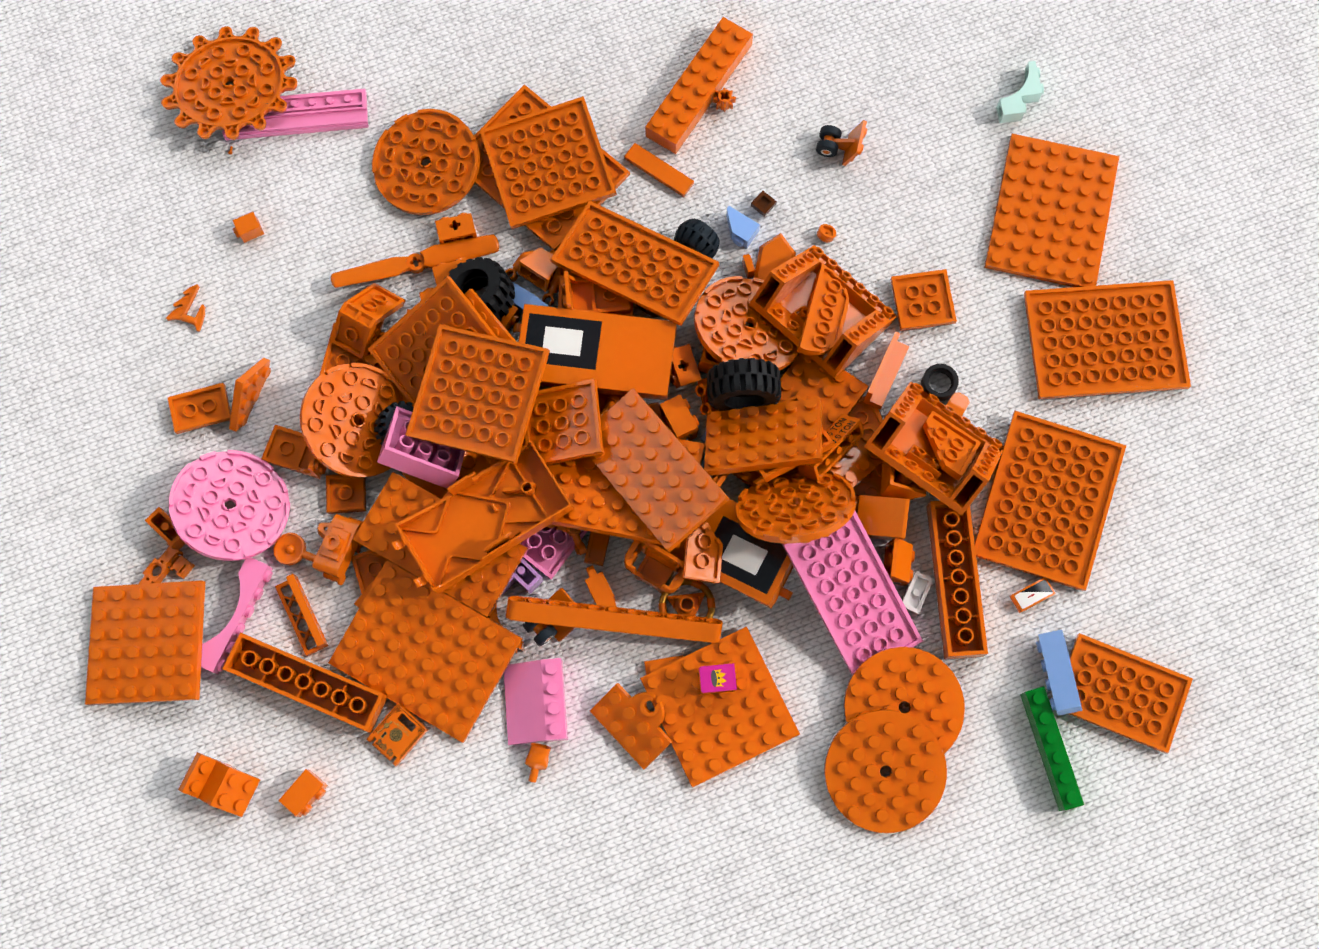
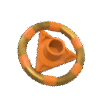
[658,579,716,618]

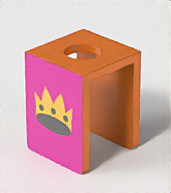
[698,663,737,694]

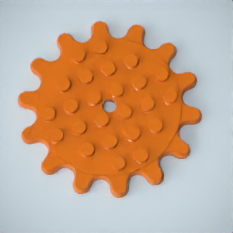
[160,26,298,140]

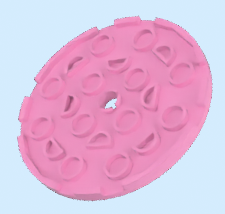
[169,450,290,561]

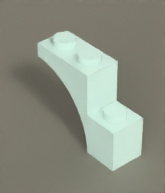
[996,61,1044,123]

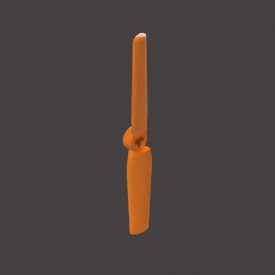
[331,234,499,288]

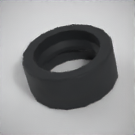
[921,364,959,401]

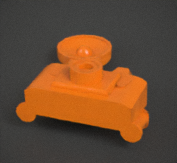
[273,514,363,585]

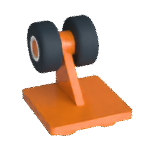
[816,120,867,166]
[523,588,576,646]

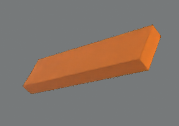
[624,143,694,197]

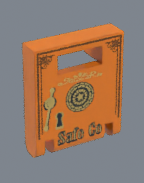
[367,703,429,766]

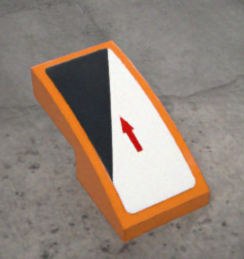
[1010,578,1056,613]

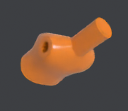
[525,743,551,783]

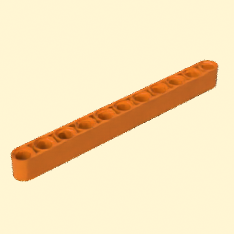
[506,596,723,643]

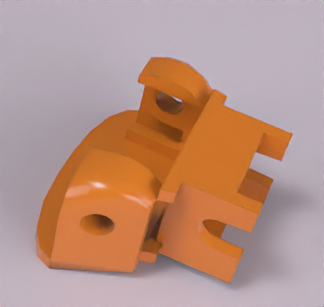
[624,540,684,594]

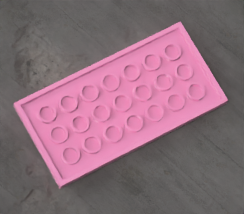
[782,511,923,675]

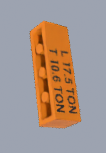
[797,414,864,481]

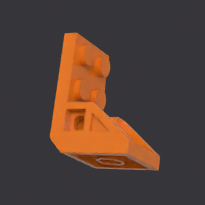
[330,283,405,359]

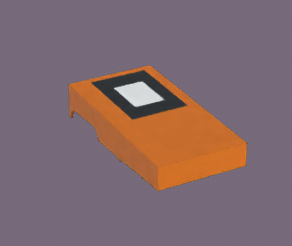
[513,304,677,400]
[633,499,794,609]

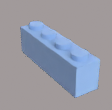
[1036,630,1083,716]

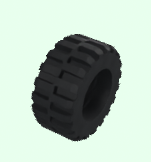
[445,257,515,322]
[706,358,781,411]

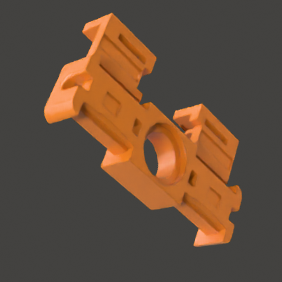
[138,543,195,584]

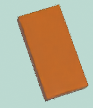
[584,532,610,566]

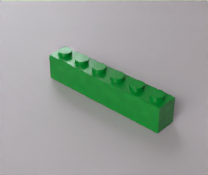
[1020,687,1084,811]

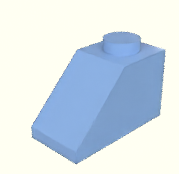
[726,206,760,249]

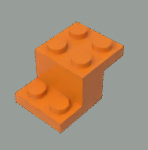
[178,752,260,817]

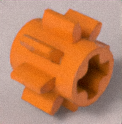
[713,88,736,112]

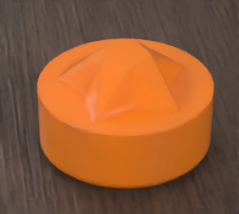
[817,224,836,243]

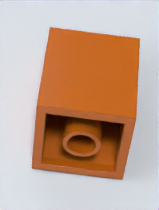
[855,495,910,541]

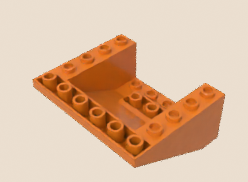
[749,245,897,378]
[864,381,1003,516]

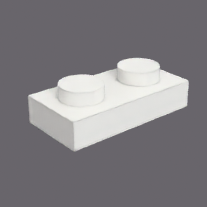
[902,571,934,615]

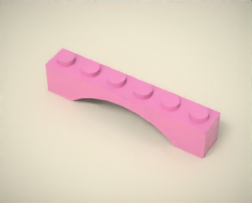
[201,558,273,674]

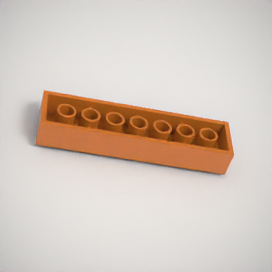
[645,17,753,154]
[926,501,988,660]
[222,632,387,733]

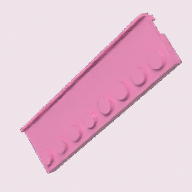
[222,89,369,140]

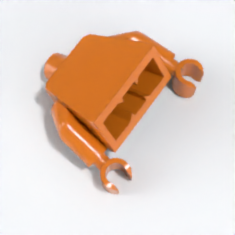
[505,248,562,306]

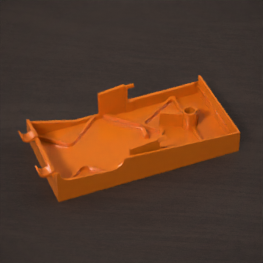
[391,440,574,594]

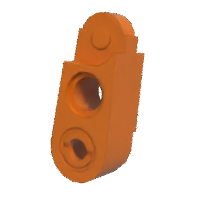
[585,565,617,607]

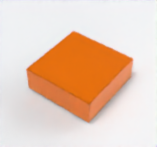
[742,254,755,279]

